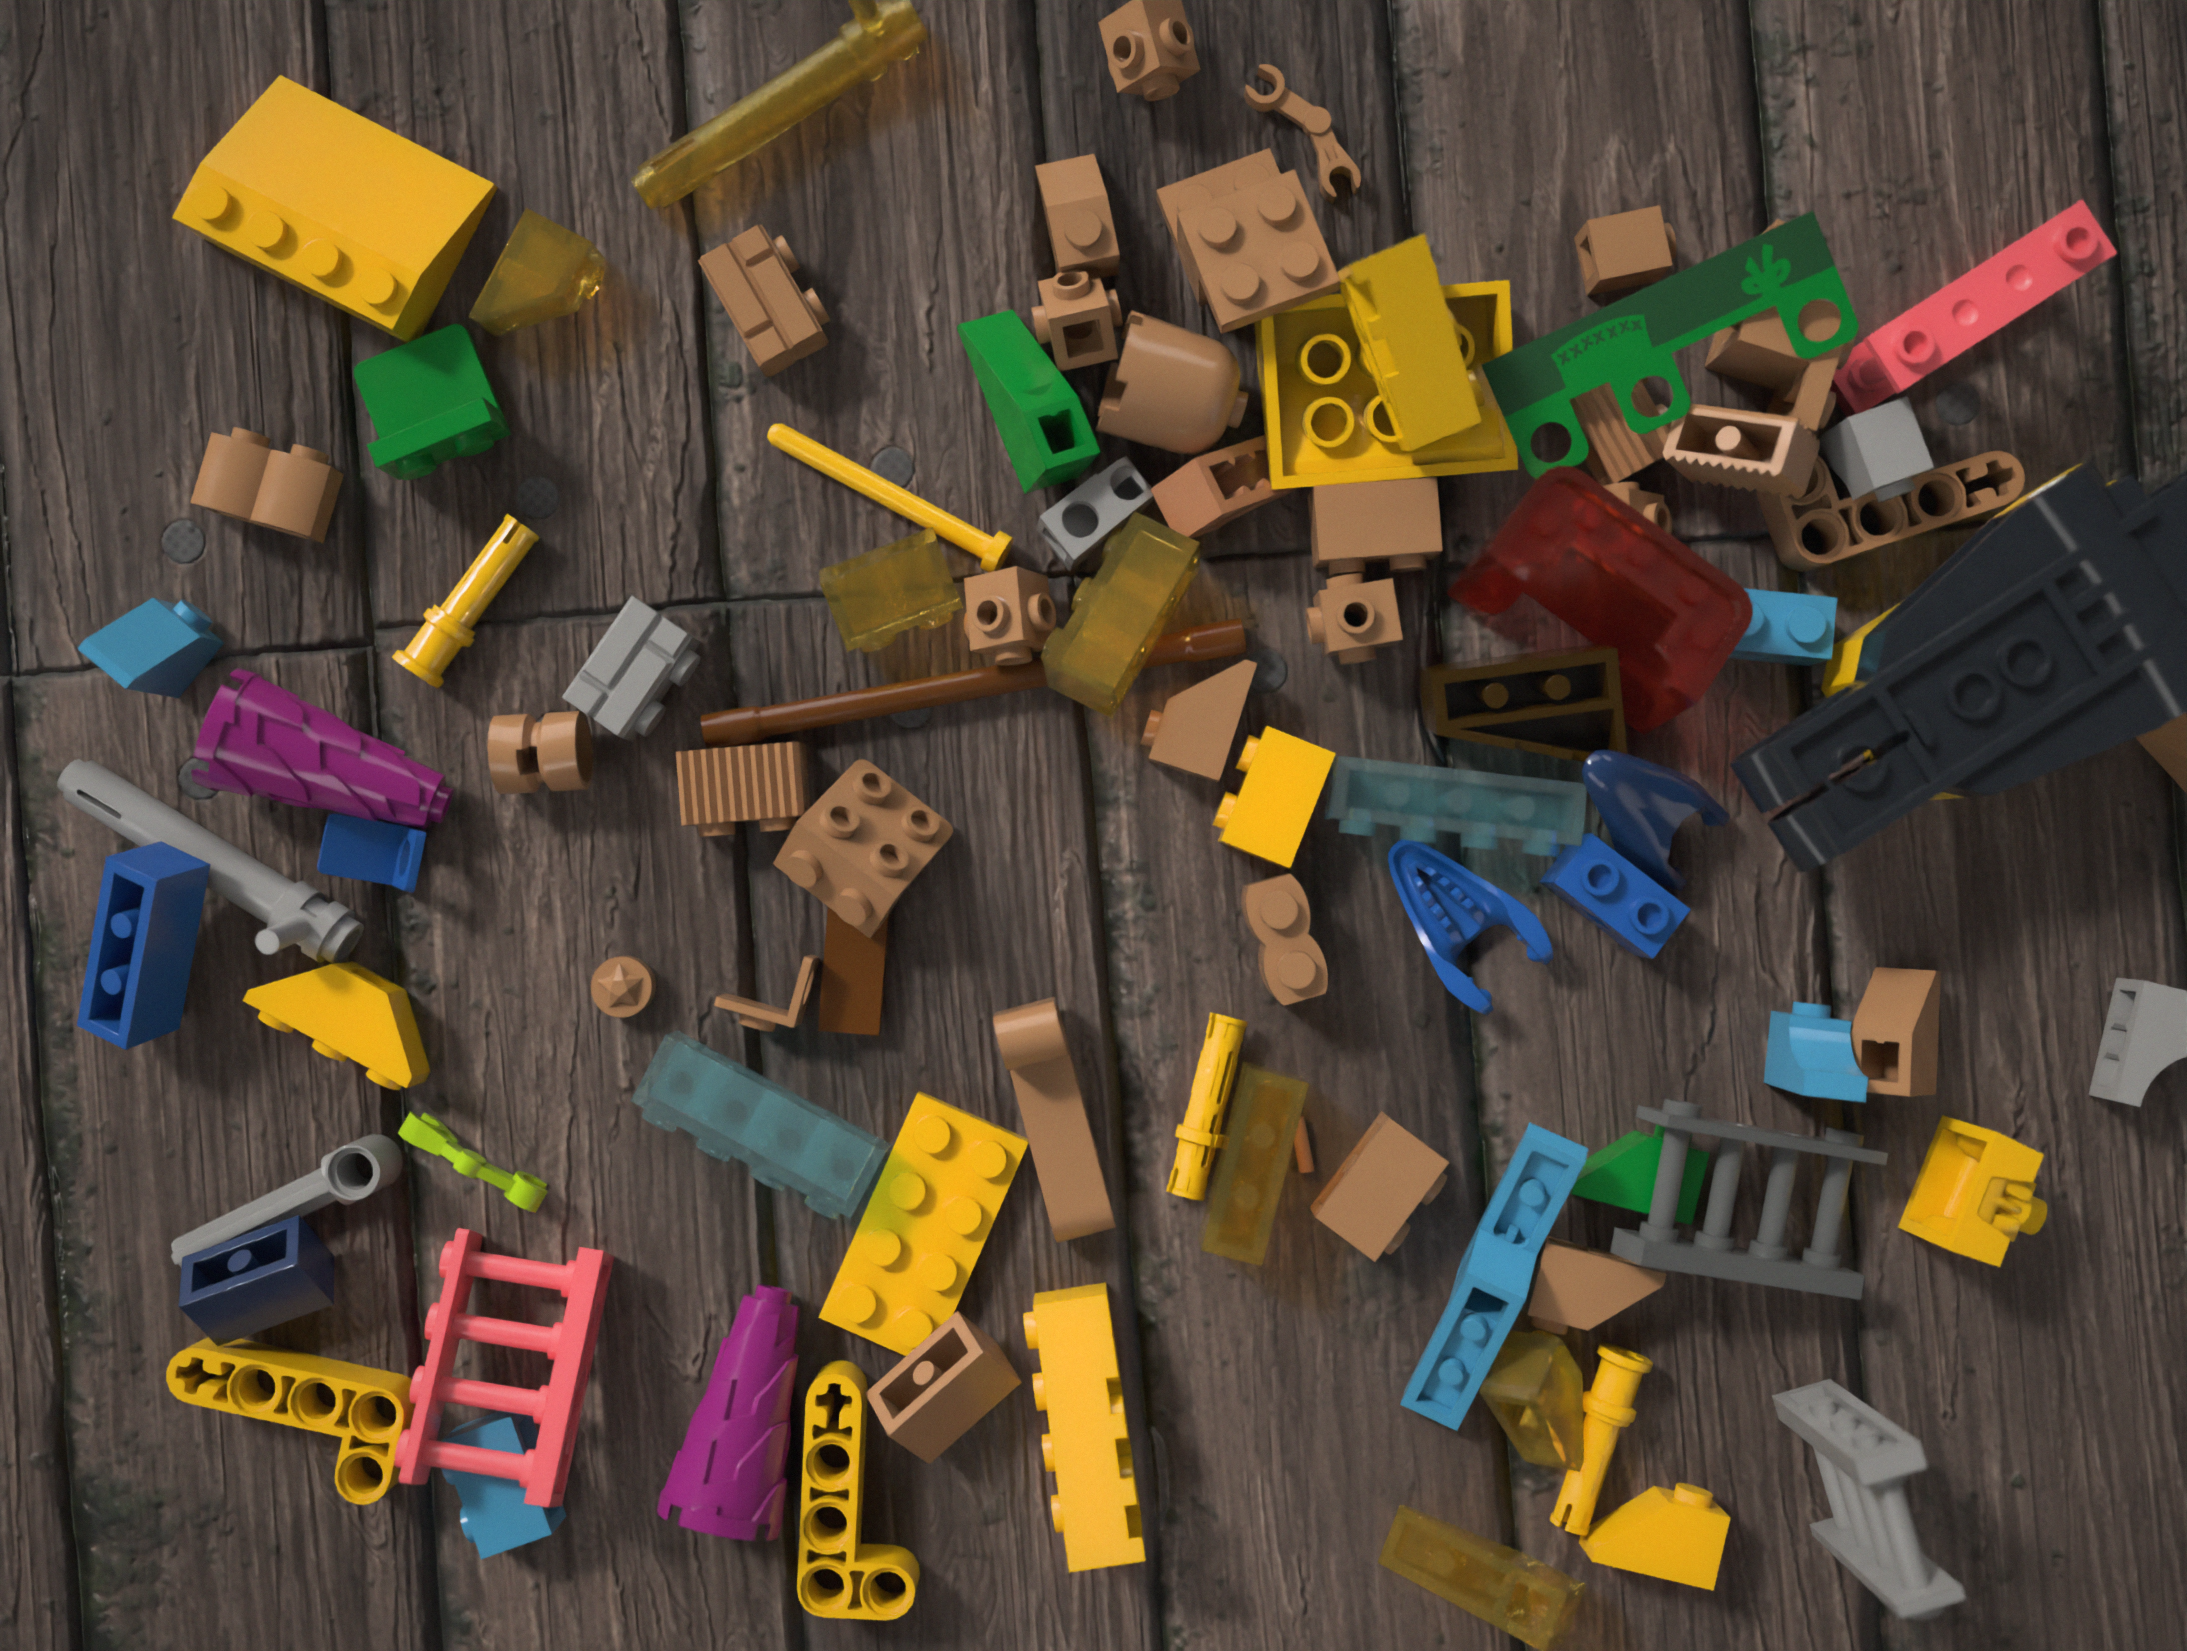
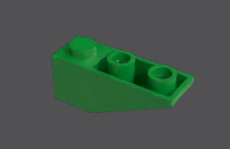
[957,309,1101,494]

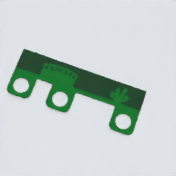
[1481,210,1859,479]

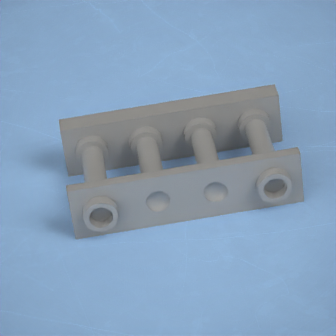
[1772,1379,1966,1619]

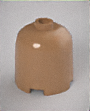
[1096,310,1248,455]

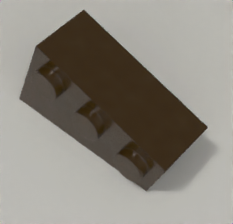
[1418,643,1627,762]

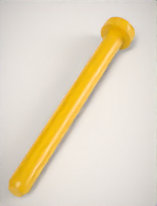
[767,424,1014,573]

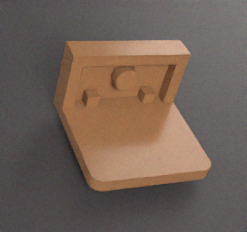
[773,759,953,938]

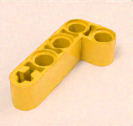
[166,1337,416,1505]
[797,1360,920,1620]

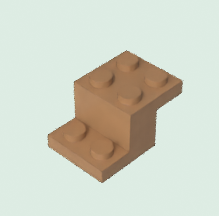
[1156,148,1340,334]
[1704,219,1855,433]

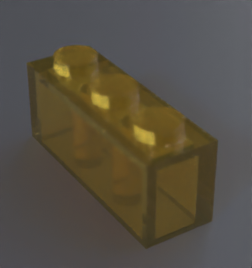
[1041,511,1200,719]
[1198,1061,1309,1266]

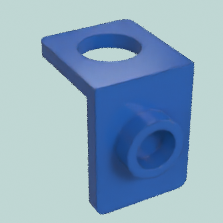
[317,813,426,893]

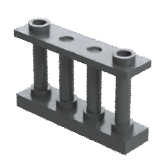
[1610,1098,1888,1300]

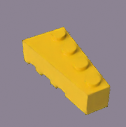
[1023,1283,1145,1572]

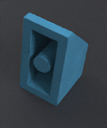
[77,598,224,698]

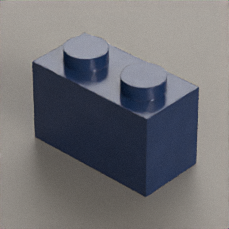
[179,1215,334,1347]

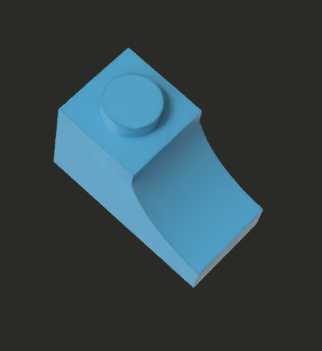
[1764,1001,1868,1102]

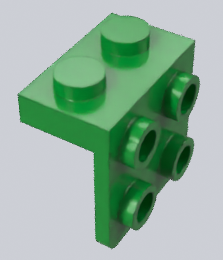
[353,324,511,480]

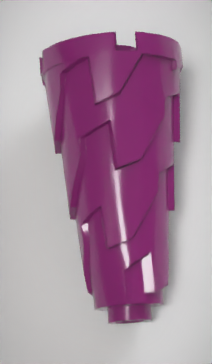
[191,668,454,829]
[657,1284,800,1541]

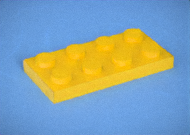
[818,1091,1029,1356]

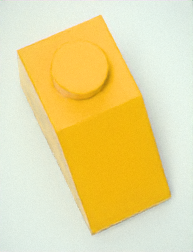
[1579,1483,1730,1591]

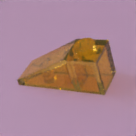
[1377,1505,1587,1651]

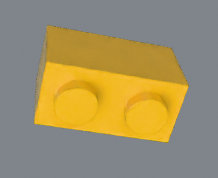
[1212,726,1336,868]

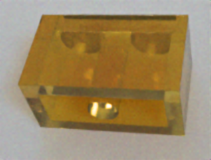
[819,527,963,652]

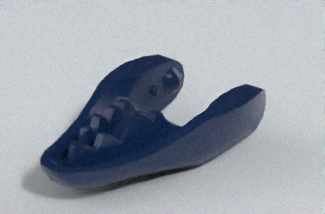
[1582,750,1730,892]

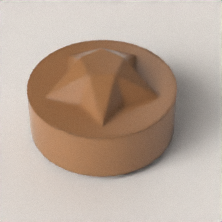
[591,956,656,1018]

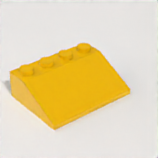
[172,75,498,343]
[1255,280,1518,490]

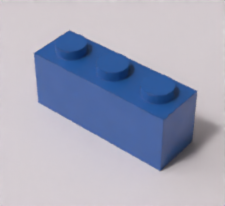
[77,841,211,1050]

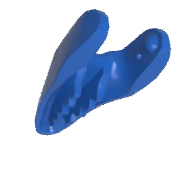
[1388,839,1554,1016]

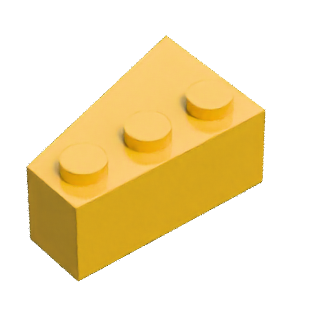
[1337,234,1484,451]

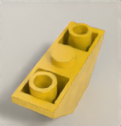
[242,961,431,1090]

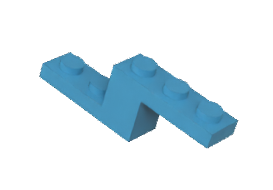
[1400,1122,1589,1431]

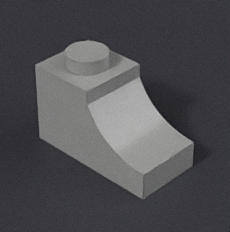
[1817,396,1934,503]
[2088,977,2187,1107]

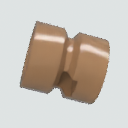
[488,711,593,794]

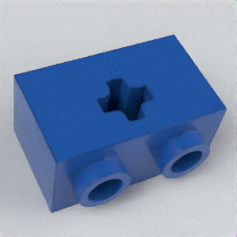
[1539,833,1691,959]

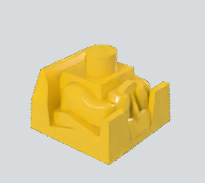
[1898,1115,2047,1267]

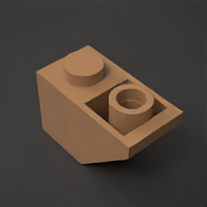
[1850,967,1941,1096]

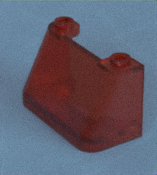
[1446,466,1753,735]

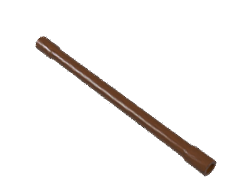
[701,618,1246,749]

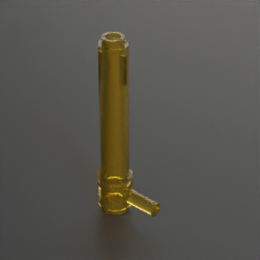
[630,0,929,210]

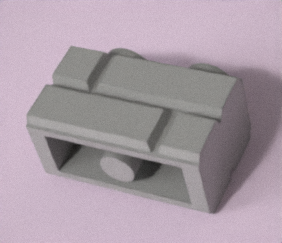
[562,596,701,741]

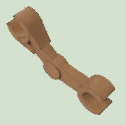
[1244,64,1361,204]

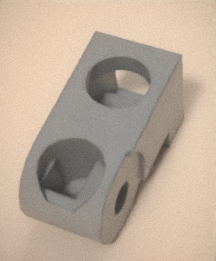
[1036,456,1155,572]

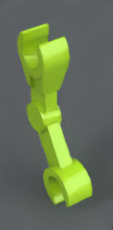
[398,1111,548,1213]

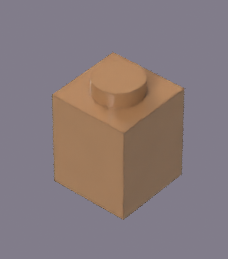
[1574,205,1676,296]

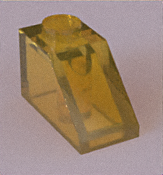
[469,208,605,336]
[1479,1330,1584,1472]

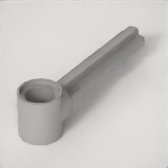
[171,1134,403,1268]

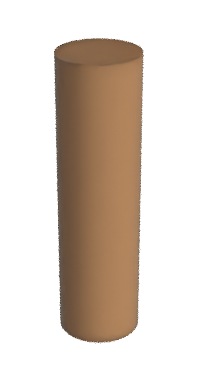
[1289,1116,1314,1173]

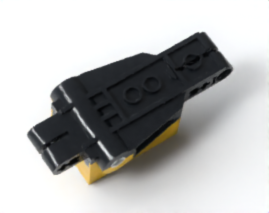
[1729,460,2187,873]

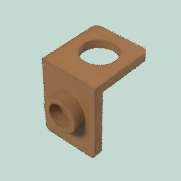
[714,954,820,1032]

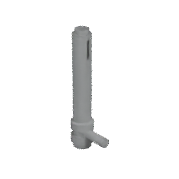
[57,759,364,964]

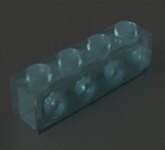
[1324,756,1587,857]
[631,1030,892,1219]

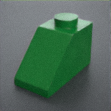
[1570,1124,1710,1225]

